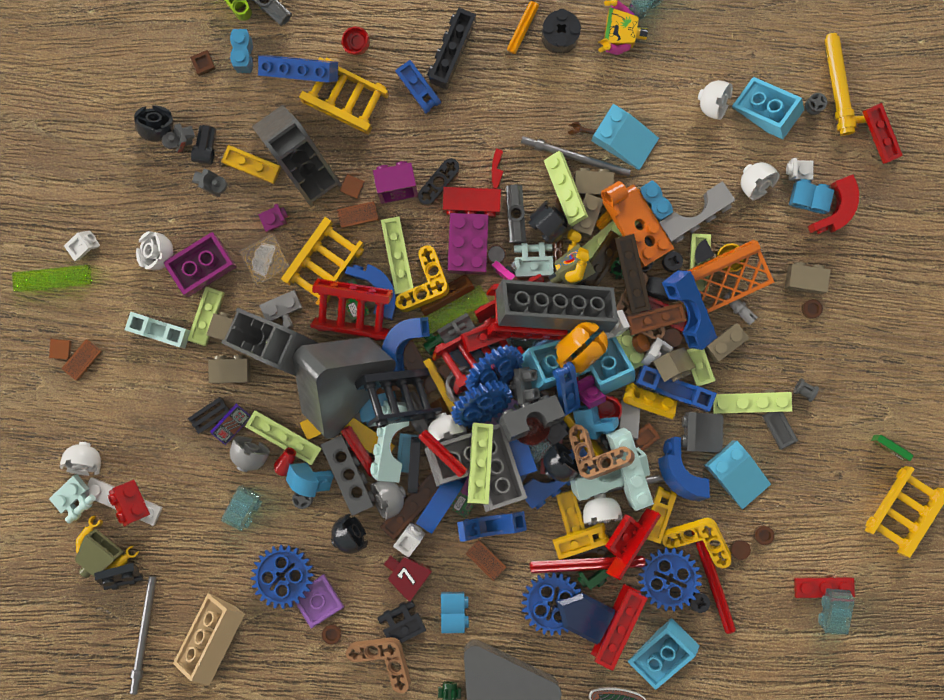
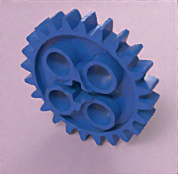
[465,345,524,392]
[451,380,513,429]
[250,545,315,609]
[638,548,702,612]
[521,572,581,636]

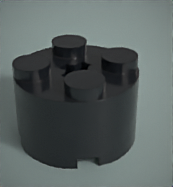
[542,9,581,54]
[528,200,573,244]

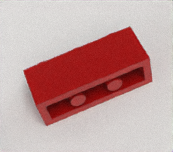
[443,187,501,218]

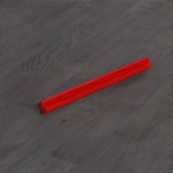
[691,531,736,634]
[530,556,645,573]

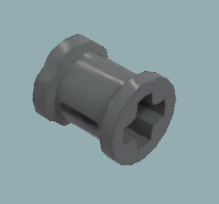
[793,378,819,402]

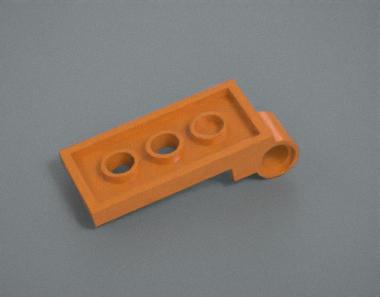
[601,181,674,268]

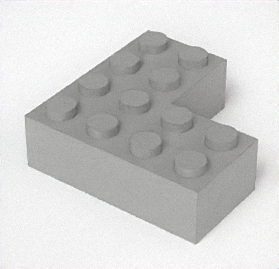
[425,424,527,512]

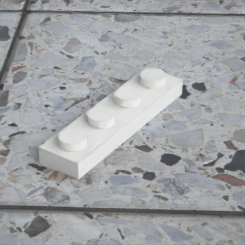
[85,477,163,526]

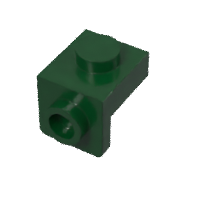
[577,569,609,590]

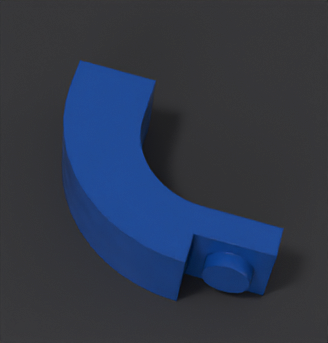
[345,264,396,320]
[382,317,430,372]
[658,436,710,501]
[416,477,467,534]
[457,511,527,542]

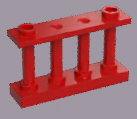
[310,278,393,340]
[487,284,568,341]
[433,317,524,395]
[590,584,648,671]

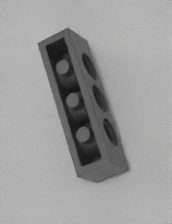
[321,435,376,516]

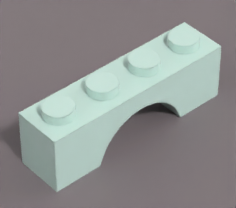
[370,400,409,483]
[606,428,654,511]
[570,447,650,501]

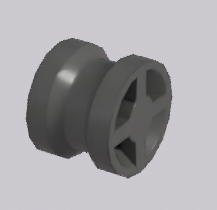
[804,93,828,115]
[292,492,313,509]

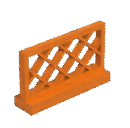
[687,240,775,313]

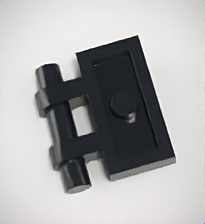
[94,563,144,590]
[377,600,427,648]

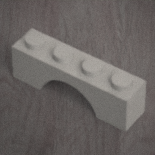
[659,181,735,244]

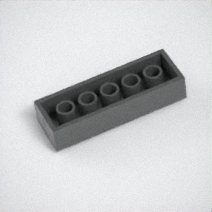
[496,279,618,333]

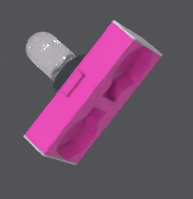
[492,258,522,280]

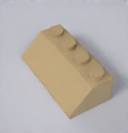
[173,593,245,685]

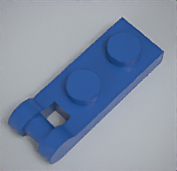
[395,60,441,114]
[552,361,581,416]

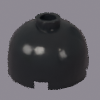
[134,105,173,142]
[543,443,580,482]
[331,513,368,554]

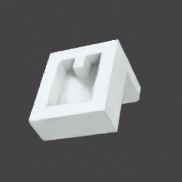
[786,158,813,181]
[64,231,100,261]
[600,310,630,339]
[641,338,673,366]
[393,523,426,558]

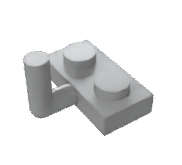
[259,290,303,329]

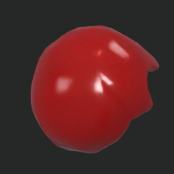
[341,26,370,56]
[597,395,622,419]

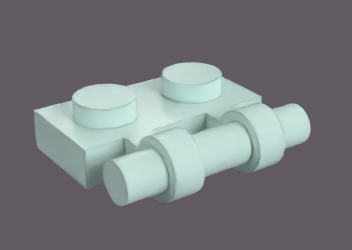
[514,242,554,277]
[49,474,96,524]

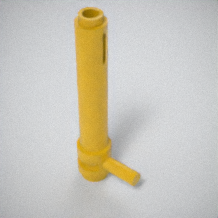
[824,33,867,136]

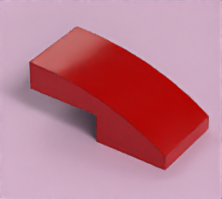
[491,148,504,189]

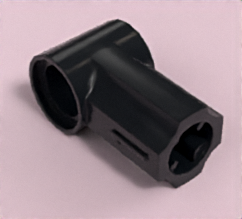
[191,125,217,165]

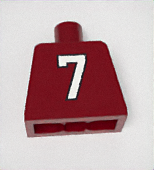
[384,555,432,602]

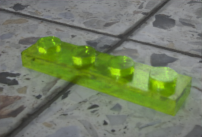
[12,265,92,292]
[421,285,489,339]

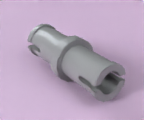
[722,290,758,325]

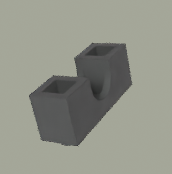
[499,395,565,442]

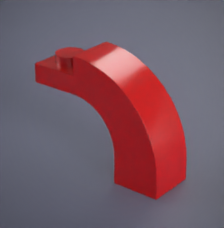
[808,174,859,234]

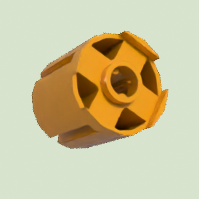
[555,322,608,374]

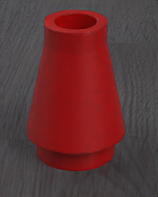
[274,447,296,476]

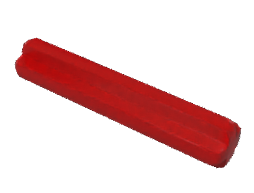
[341,426,374,477]
[419,430,467,477]

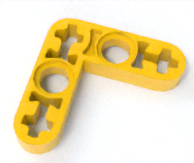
[395,245,449,312]
[662,518,731,568]

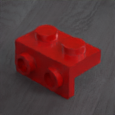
[108,479,150,527]

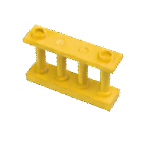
[299,57,389,135]
[281,217,364,306]
[864,466,944,558]

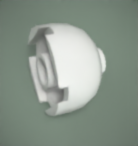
[698,80,733,120]
[740,162,780,200]
[136,231,173,270]
[428,413,468,442]
[60,442,101,476]
[583,494,623,525]

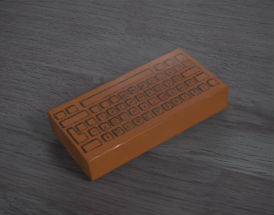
[337,201,379,229]
[61,339,103,381]
[465,540,507,581]

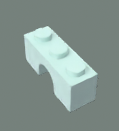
[125,312,190,349]

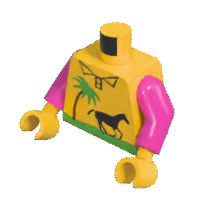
[598,0,648,55]

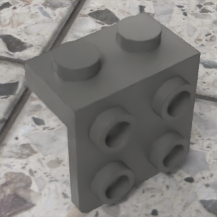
[681,412,723,452]

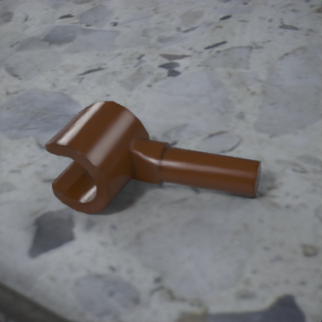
[568,122,596,135]

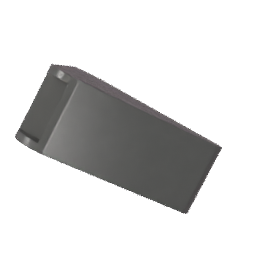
[252,105,342,207]
[221,308,318,376]
[292,337,396,439]
[464,639,562,700]

